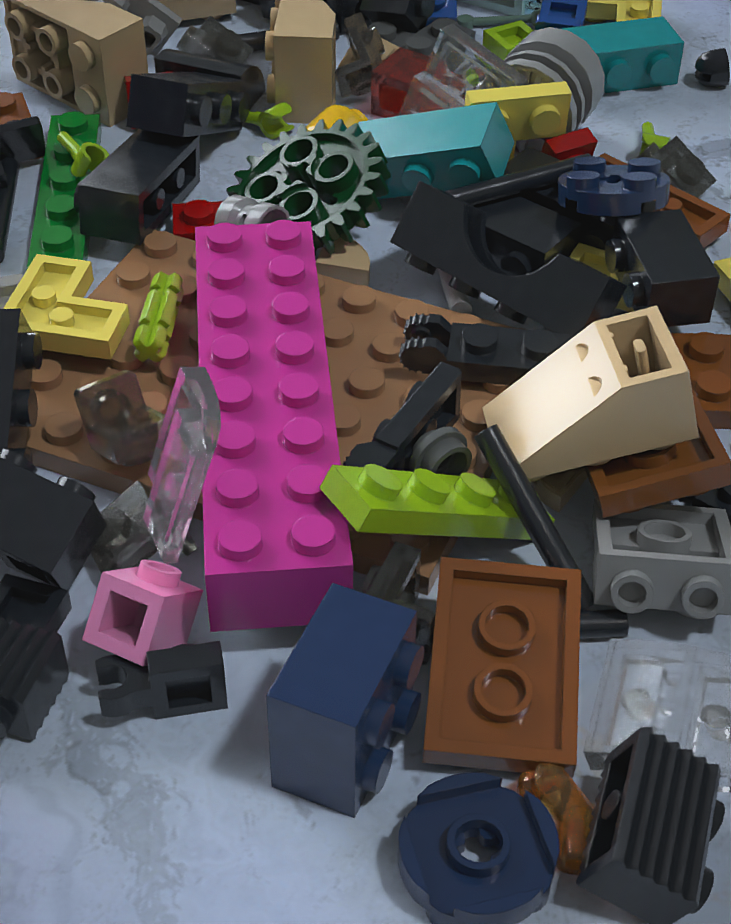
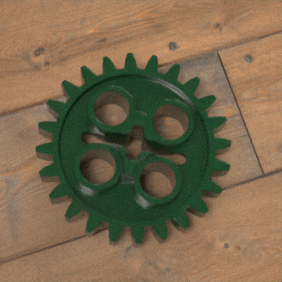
[226,119,391,256]

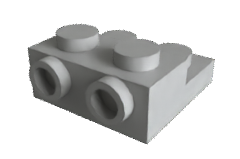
[591,499,731,619]

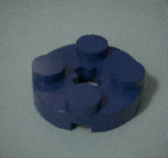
[558,156,670,216]
[398,772,560,924]

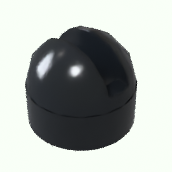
[695,48,730,87]

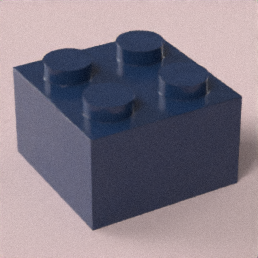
[266,583,424,818]

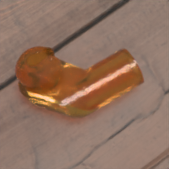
[516,763,594,875]

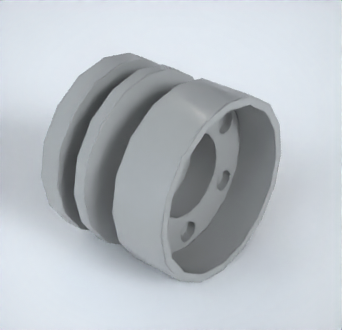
[480,27,605,155]

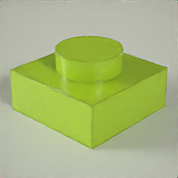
[482,20,534,62]

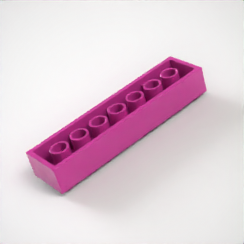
[195,220,353,632]

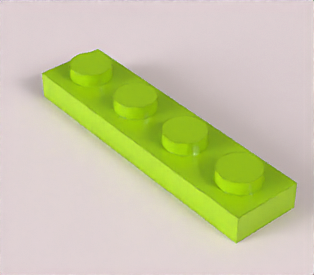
[319,464,555,540]

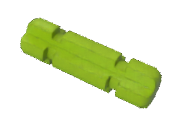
[132,271,184,363]

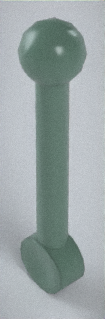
[457,9,540,29]

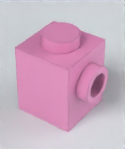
[82,559,203,666]

